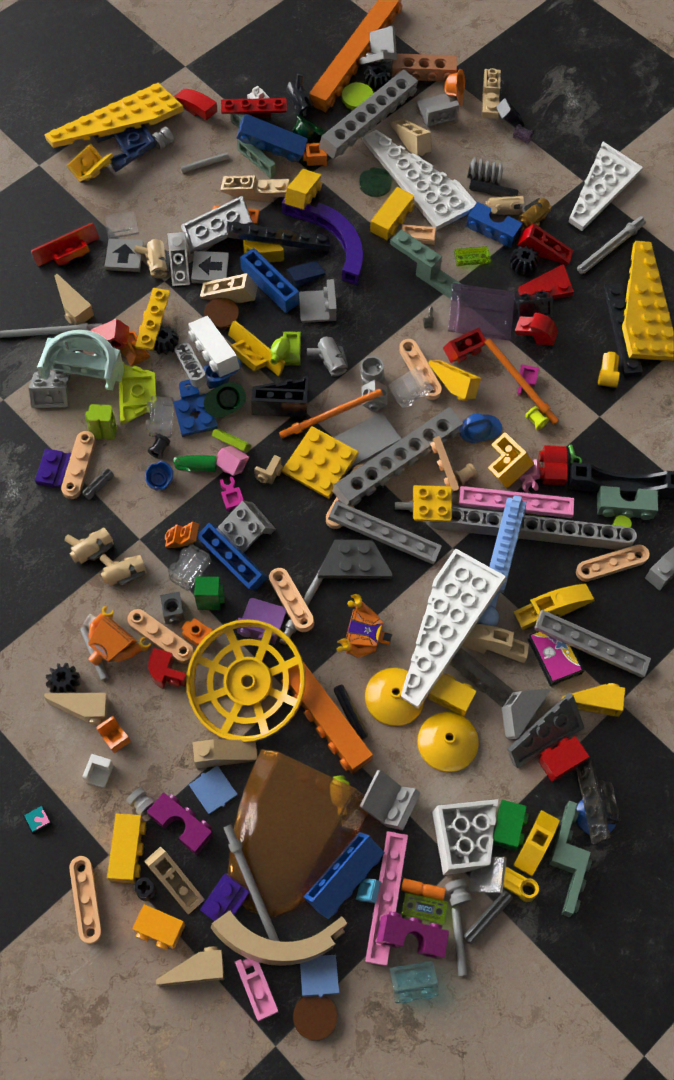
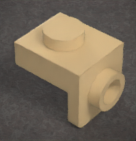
[254,455,283,484]

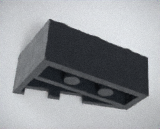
[251,375,309,418]

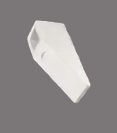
[167,232,190,286]

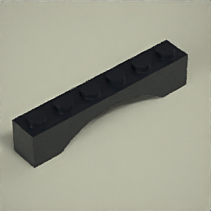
[568,462,674,499]

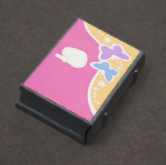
[527,631,585,687]

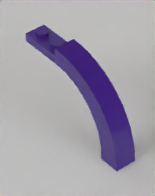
[282,198,363,285]

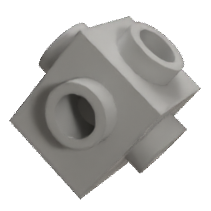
[361,380,388,412]

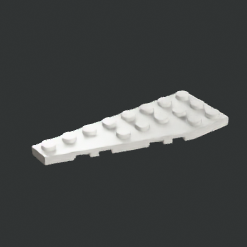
[362,130,476,231]
[401,549,506,709]

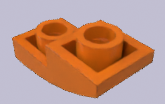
[165,521,199,548]

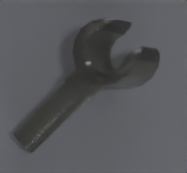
[423,307,434,328]

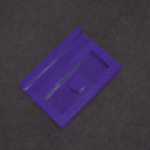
[35,448,71,488]
[200,873,250,921]

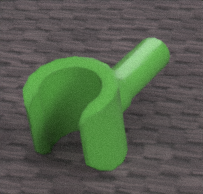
[568,445,582,467]

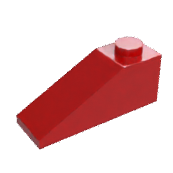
[517,223,573,265]

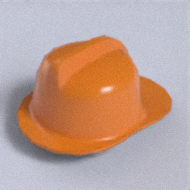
[444,69,465,106]

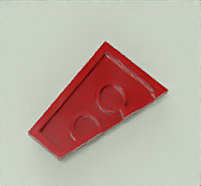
[518,264,574,299]

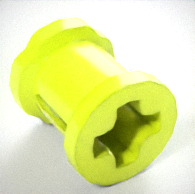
[525,406,549,430]

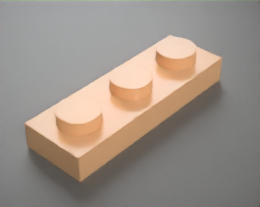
[430,436,459,492]

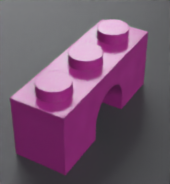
[147,792,213,856]
[376,912,449,959]

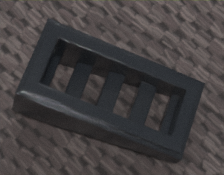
[496,99,525,127]

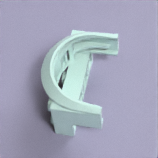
[37,330,124,391]

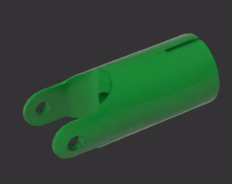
[173,455,217,472]

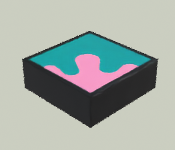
[23,805,52,835]

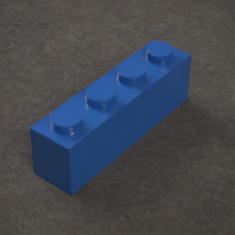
[236,114,308,163]
[240,248,299,313]
[197,522,268,591]
[304,832,385,919]

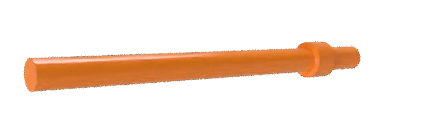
[484,338,559,425]
[279,389,383,439]

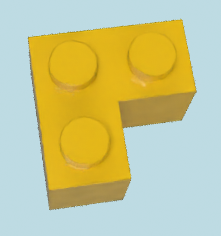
[488,433,535,489]

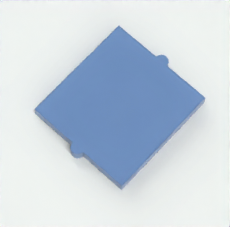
[189,765,238,815]
[300,955,339,998]

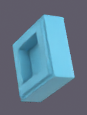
[356,879,381,903]

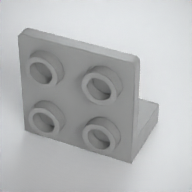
[360,26,397,66]
[416,94,459,127]
[299,279,337,323]
[29,371,71,408]
[218,500,276,553]
[360,770,420,830]

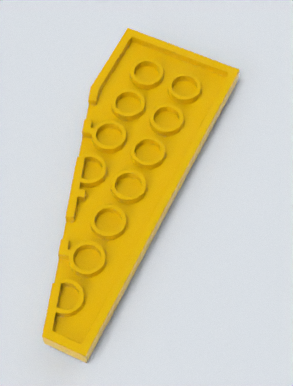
[45,83,184,148]
[622,241,674,361]

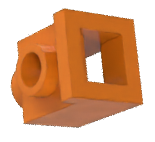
[303,143,327,167]
[182,618,213,648]

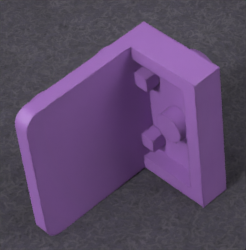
[237,598,286,645]

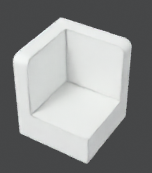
[82,754,114,788]

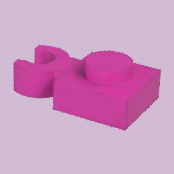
[517,364,539,398]
[220,477,244,511]

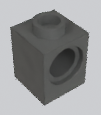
[160,592,185,625]

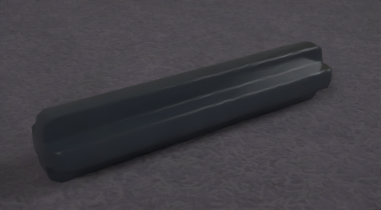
[469,179,519,197]
[334,684,368,740]

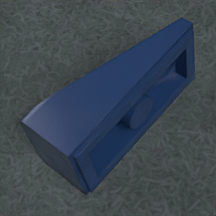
[287,261,325,288]

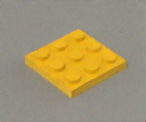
[282,426,359,499]

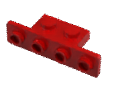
[221,98,287,118]
[31,223,99,266]

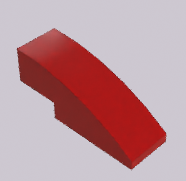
[173,89,218,121]

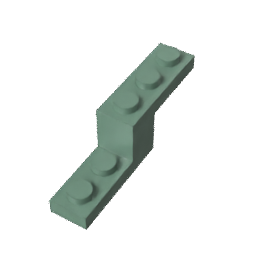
[230,114,276,178]
[390,229,468,303]
[548,801,592,917]

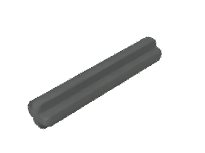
[464,891,513,944]

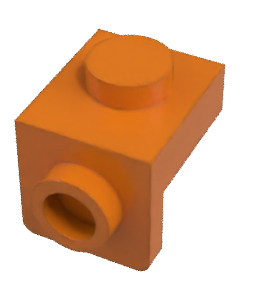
[96,716,131,753]

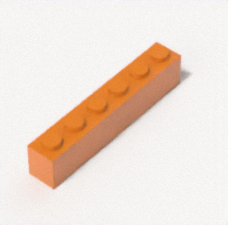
[281,662,373,774]

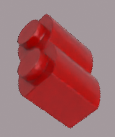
[538,445,568,486]

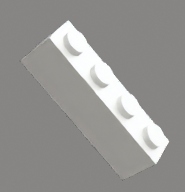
[188,316,240,377]

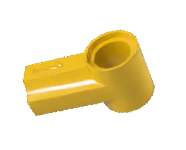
[598,351,619,388]
[495,865,539,902]

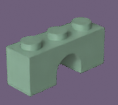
[597,486,658,520]

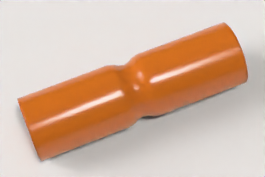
[401,878,446,901]

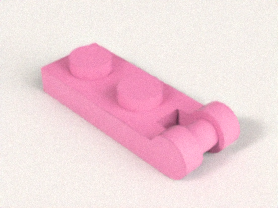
[235,958,278,1022]

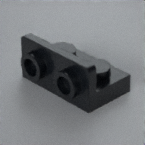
[514,291,554,320]

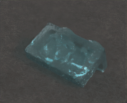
[389,961,439,1004]

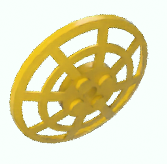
[186,619,306,742]

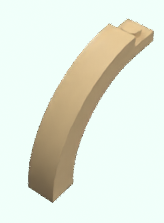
[211,911,347,966]

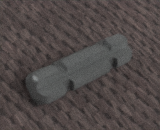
[82,468,114,500]

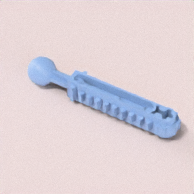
[476,495,527,627]

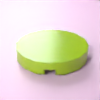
[342,82,374,110]

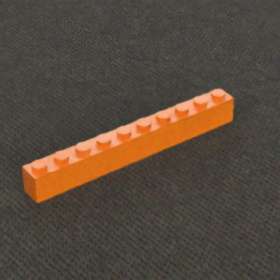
[309,0,403,112]

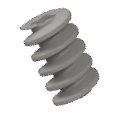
[467,157,503,185]

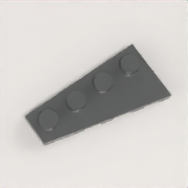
[507,693,584,768]

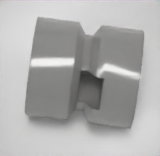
[360,356,384,385]

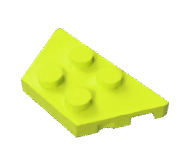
[119,361,157,425]

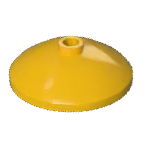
[365,668,425,727]
[417,712,479,772]

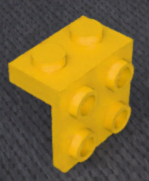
[66,144,114,182]
[412,485,452,522]

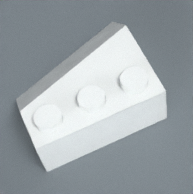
[432,799,498,875]

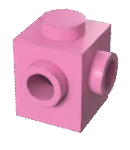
[216,445,249,476]

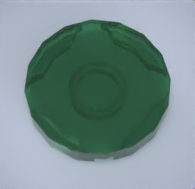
[359,167,392,197]

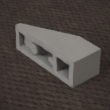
[645,547,674,591]

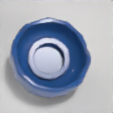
[145,461,173,491]

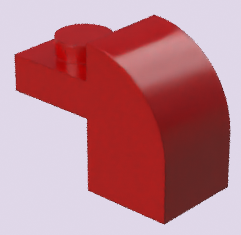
[515,313,558,346]
[148,648,187,689]

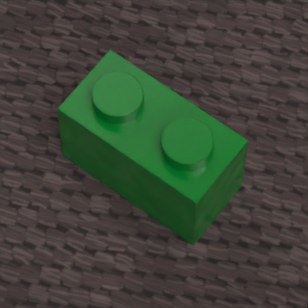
[194,576,225,610]
[493,800,529,851]

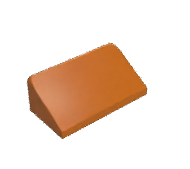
[120,331,150,366]

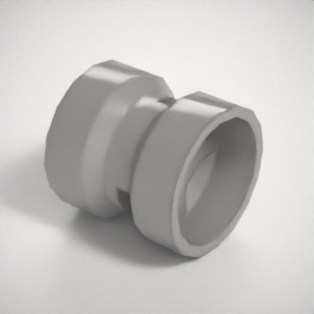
[151,127,174,150]
[126,787,155,817]
[445,878,472,907]

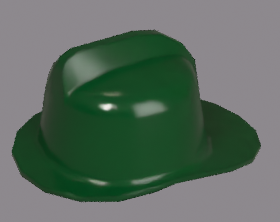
[292,114,326,142]
[204,382,246,418]

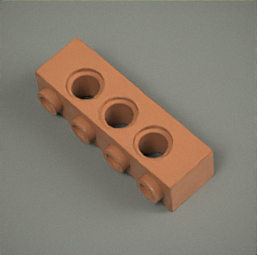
[392,54,457,81]

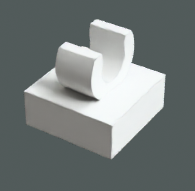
[247,86,269,99]

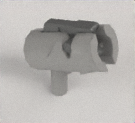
[307,336,348,377]

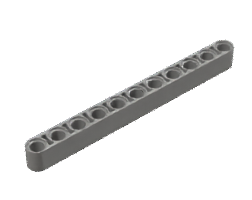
[427,507,637,550]

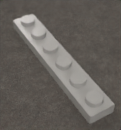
[328,501,441,565]
[534,610,651,678]

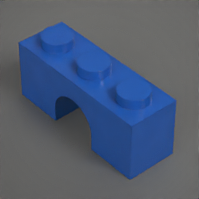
[466,202,523,248]

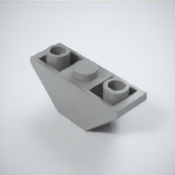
[502,688,550,740]

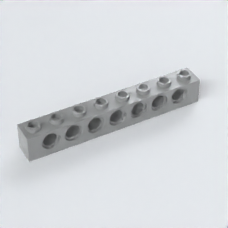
[319,69,418,159]
[332,407,463,506]

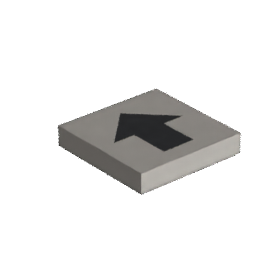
[104,239,144,272]
[191,251,229,284]

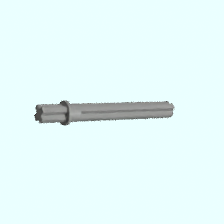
[577,216,646,275]

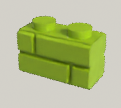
[85,404,117,440]

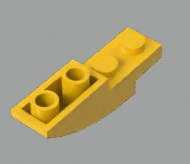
[513,584,595,631]

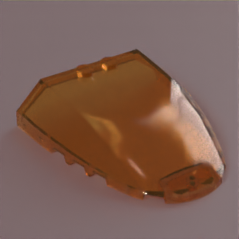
[228,749,369,917]

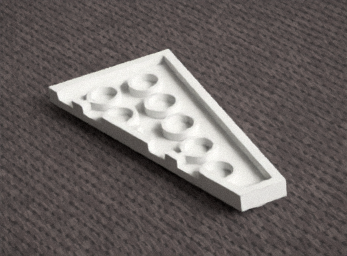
[569,142,643,231]

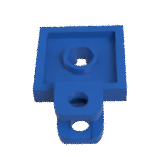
[173,380,218,437]

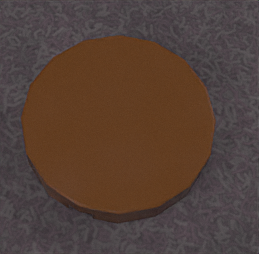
[204,298,239,330]
[293,996,337,1041]

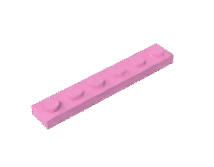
[459,486,574,518]
[365,831,408,967]

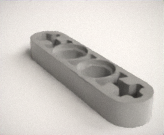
[174,342,207,387]

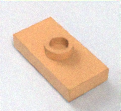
[402,224,436,245]

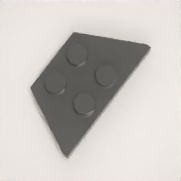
[317,540,392,579]

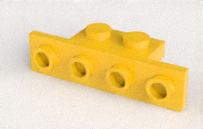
[135,288,170,351]
[228,321,286,377]

